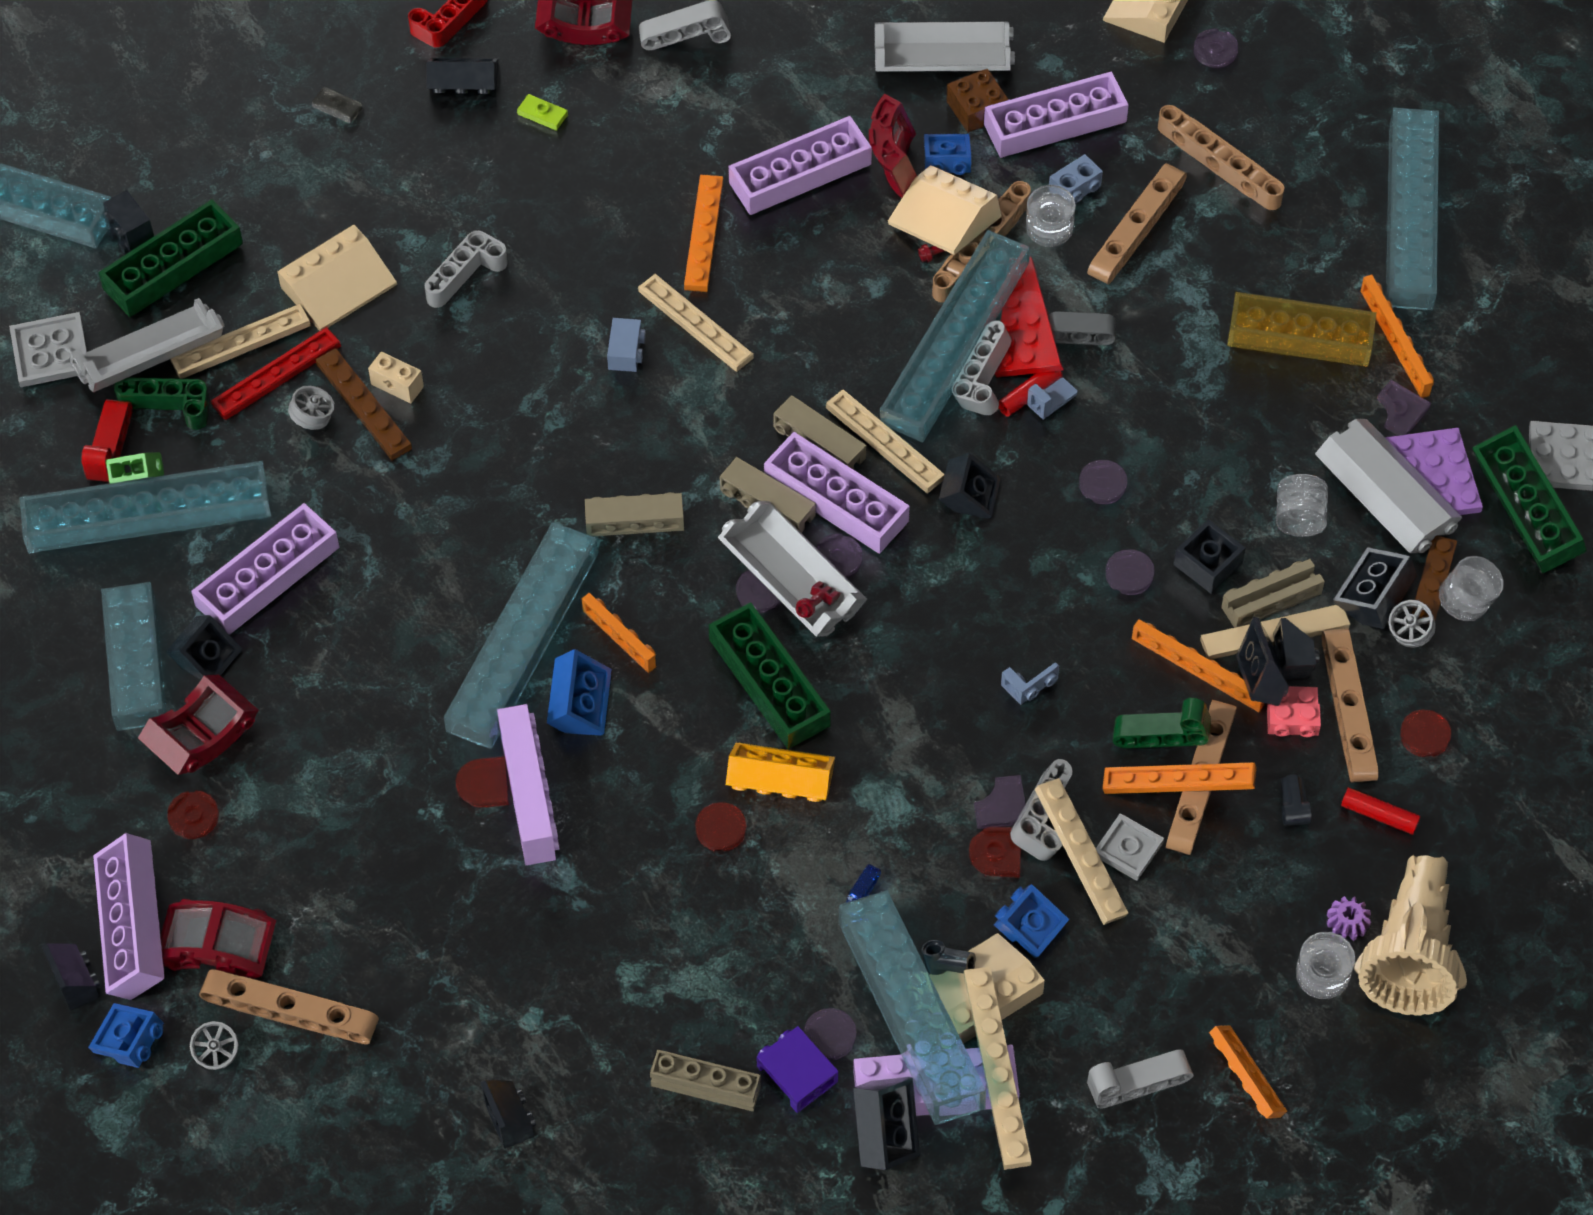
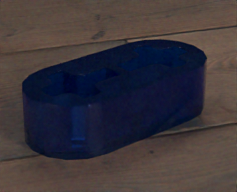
[846,864,881,910]

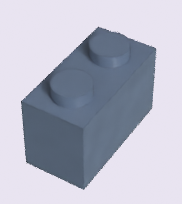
[607,318,646,372]

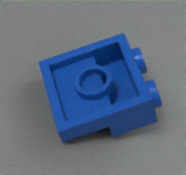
[924,134,971,175]
[994,884,1069,958]
[88,1003,164,1068]

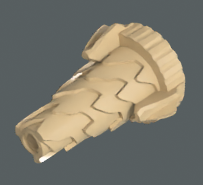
[1354,855,1467,1016]

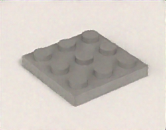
[9,312,87,387]
[1529,421,1593,491]

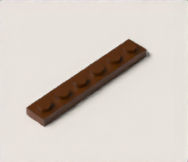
[316,348,412,460]

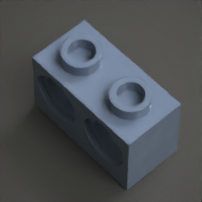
[1049,154,1103,207]

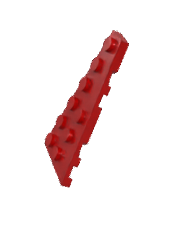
[995,257,1063,377]

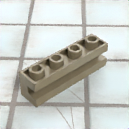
[773,395,866,470]
[720,457,816,533]
[585,492,684,537]
[1222,559,1325,628]
[650,1049,761,1112]

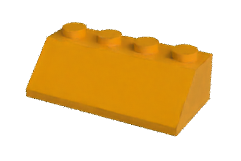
[726,743,835,802]

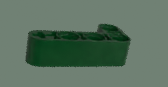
[114,378,210,430]
[1113,698,1211,748]

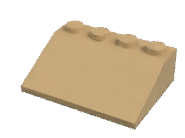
[1103,0,1188,43]
[888,165,1001,255]
[277,225,397,331]
[912,933,1045,1047]

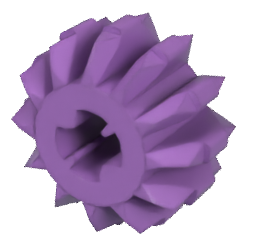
[1327,896,1371,941]

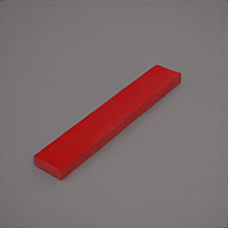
[211,327,341,420]

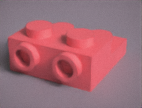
[1267,686,1321,737]

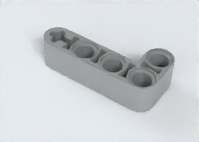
[639,0,731,50]
[425,231,508,308]
[952,321,1012,415]
[1010,759,1072,861]
[1087,1050,1194,1108]

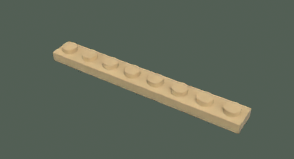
[964,966,1032,1170]

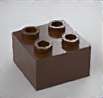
[947,69,1008,133]

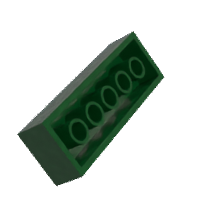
[98,199,243,317]
[1472,425,1587,574]
[709,602,831,750]

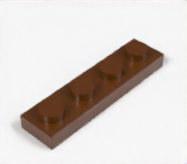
[1411,535,1457,624]

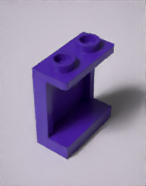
[757,1026,838,1113]

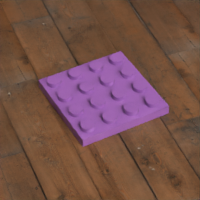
[1385,428,1483,515]

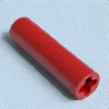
[999,371,1062,417]
[1341,787,1421,835]

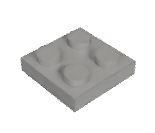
[1096,813,1164,881]

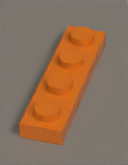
[582,593,656,673]
[1209,1025,1287,1119]

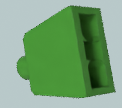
[106,452,164,484]

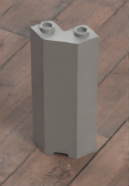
[875,22,1015,71]
[70,298,224,392]
[1315,419,1462,553]
[718,501,867,637]

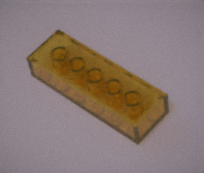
[1227,292,1377,367]

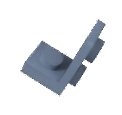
[1027,378,1077,420]
[1001,662,1059,705]

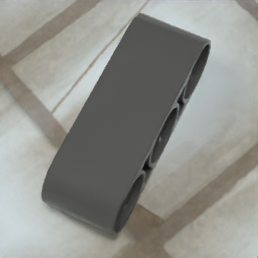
[1049,312,1116,345]

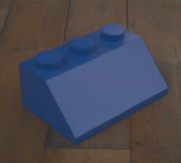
[547,649,612,735]

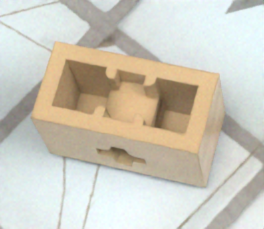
[368,352,424,404]

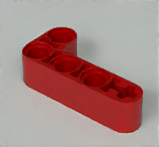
[408,0,488,48]
[82,399,132,482]

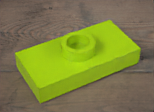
[517,94,568,131]

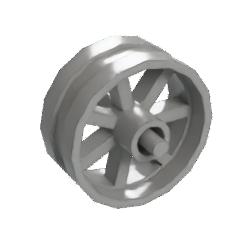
[288,386,334,430]
[1388,600,1436,648]
[190,1021,239,1070]

